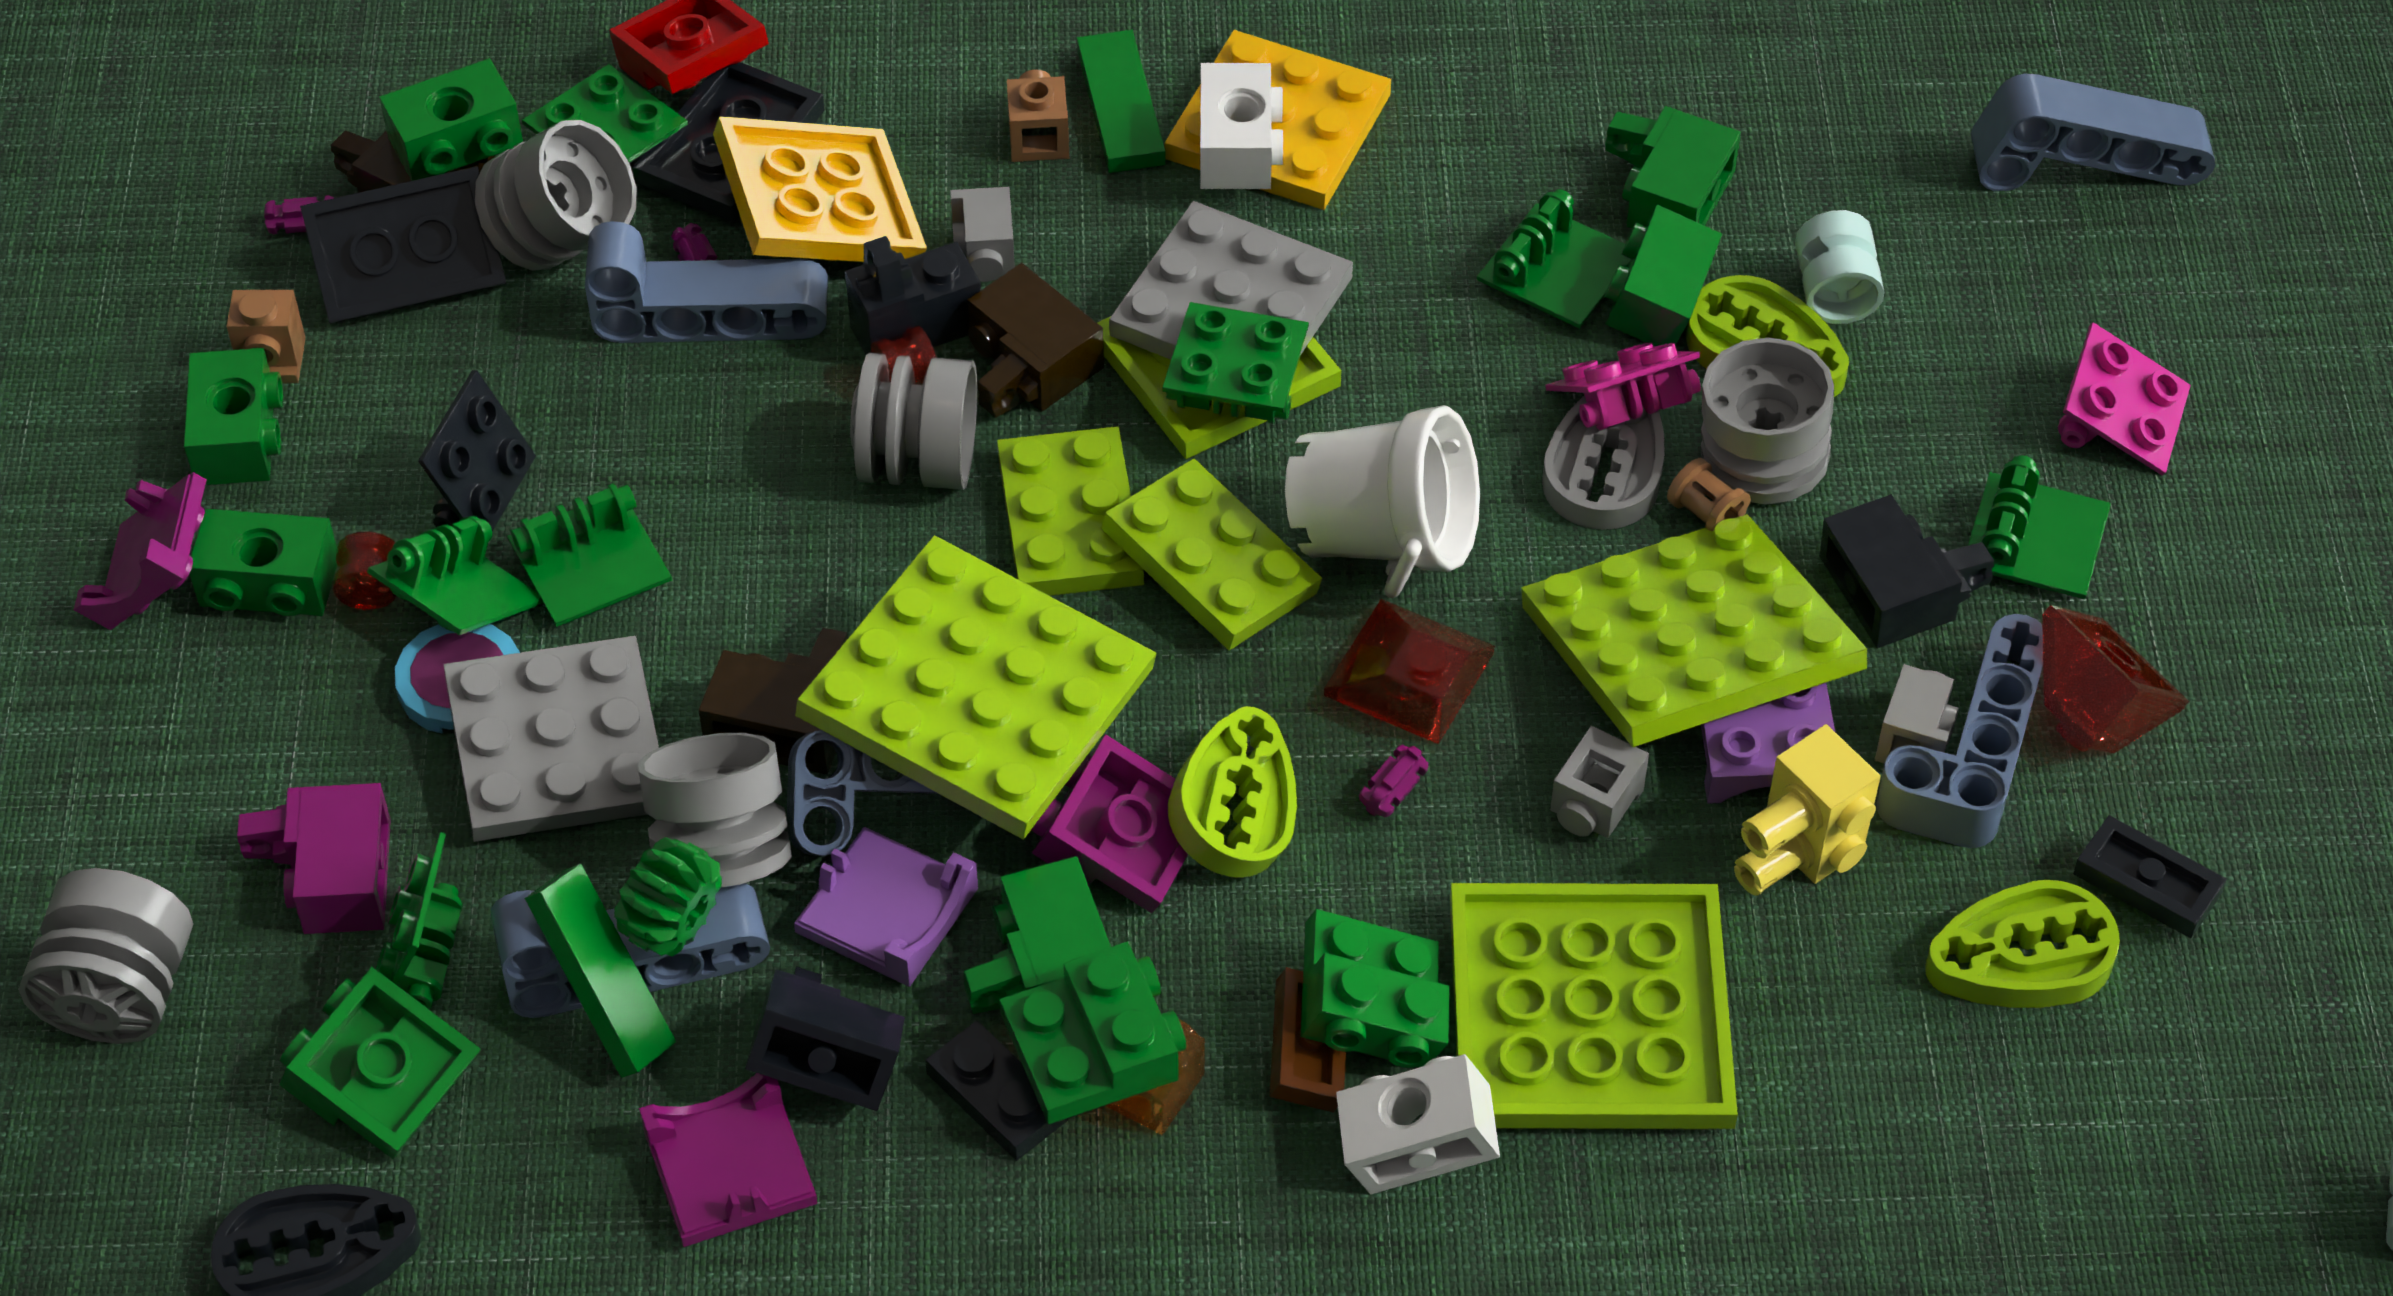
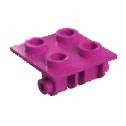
[2058,322,2191,475]
[1545,343,1701,430]

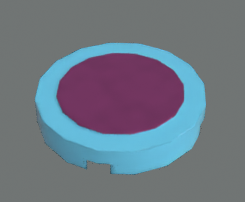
[395,624,520,733]

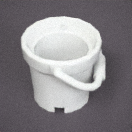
[1285,405,1480,598]

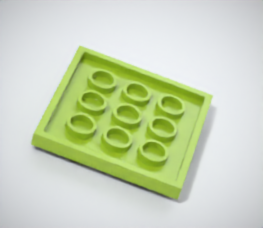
[1521,514,1867,747]
[795,535,1156,840]
[1450,883,1738,1129]

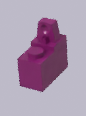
[237,783,391,934]

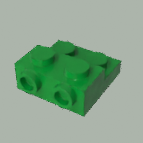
[1301,909,1449,1068]
[999,941,1186,1125]
[279,967,481,1159]

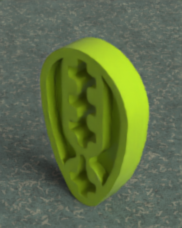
[1686,275,1849,397]
[1168,706,1297,877]
[1925,880,2120,1008]

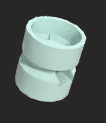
[1795,210,1885,324]

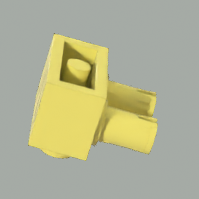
[1734,724,1881,896]

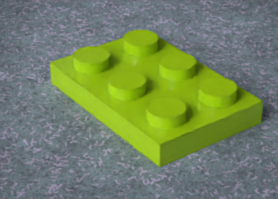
[997,426,1144,596]
[1101,458,1322,651]

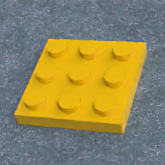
[1164,30,1391,210]
[713,117,927,262]

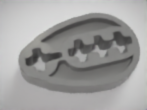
[1542,395,1665,530]

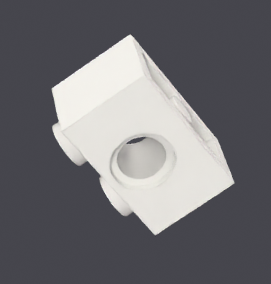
[1200,63,1283,189]
[1336,1054,1500,1194]

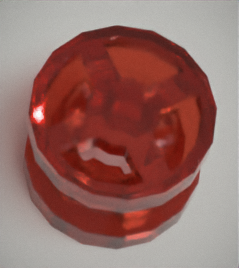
[871,326,937,384]
[333,531,396,610]

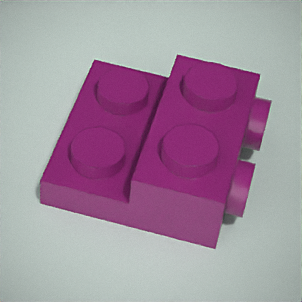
[1031,734,1188,913]

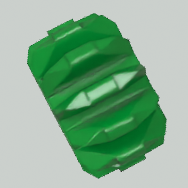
[614,837,722,957]

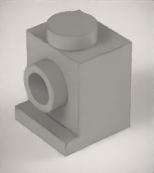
[950,187,1015,282]
[1875,664,1959,763]
[1550,726,1649,838]

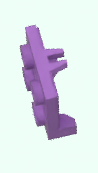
[1701,683,1835,803]
[794,827,978,987]

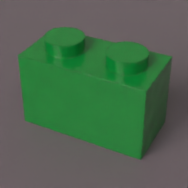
[1604,205,1722,347]

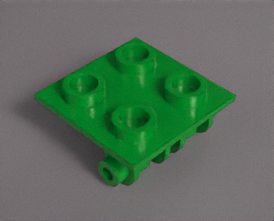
[522,64,688,163]
[1477,189,1630,329]
[1162,302,1309,424]
[1968,455,2111,599]
[507,483,672,627]
[367,516,543,635]
[375,832,463,1009]

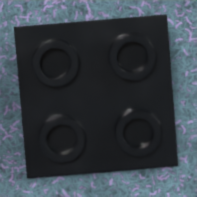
[418,370,536,531]

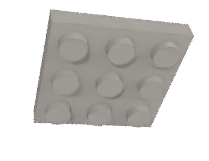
[1109,201,1353,359]
[444,636,659,842]

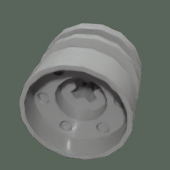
[475,120,637,271]
[1701,337,1834,504]
[850,353,977,490]
[638,733,792,887]
[18,868,193,1044]

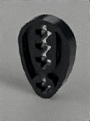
[211,1184,421,1296]

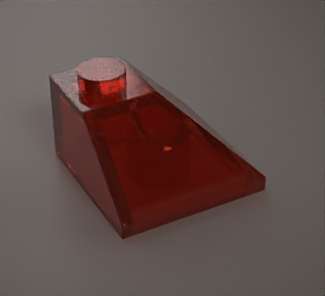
[1324,599,1495,744]
[2042,605,2190,753]

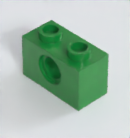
[379,58,523,181]
[184,348,283,485]
[189,509,339,616]

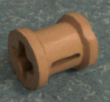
[1667,458,1751,531]

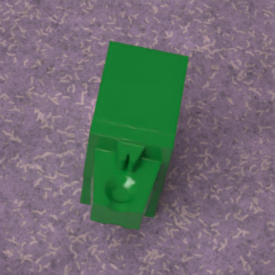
[1605,106,1741,228]
[963,856,1111,1014]

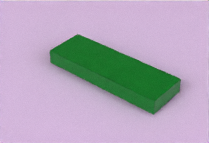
[1077,29,1165,173]
[524,864,676,1078]

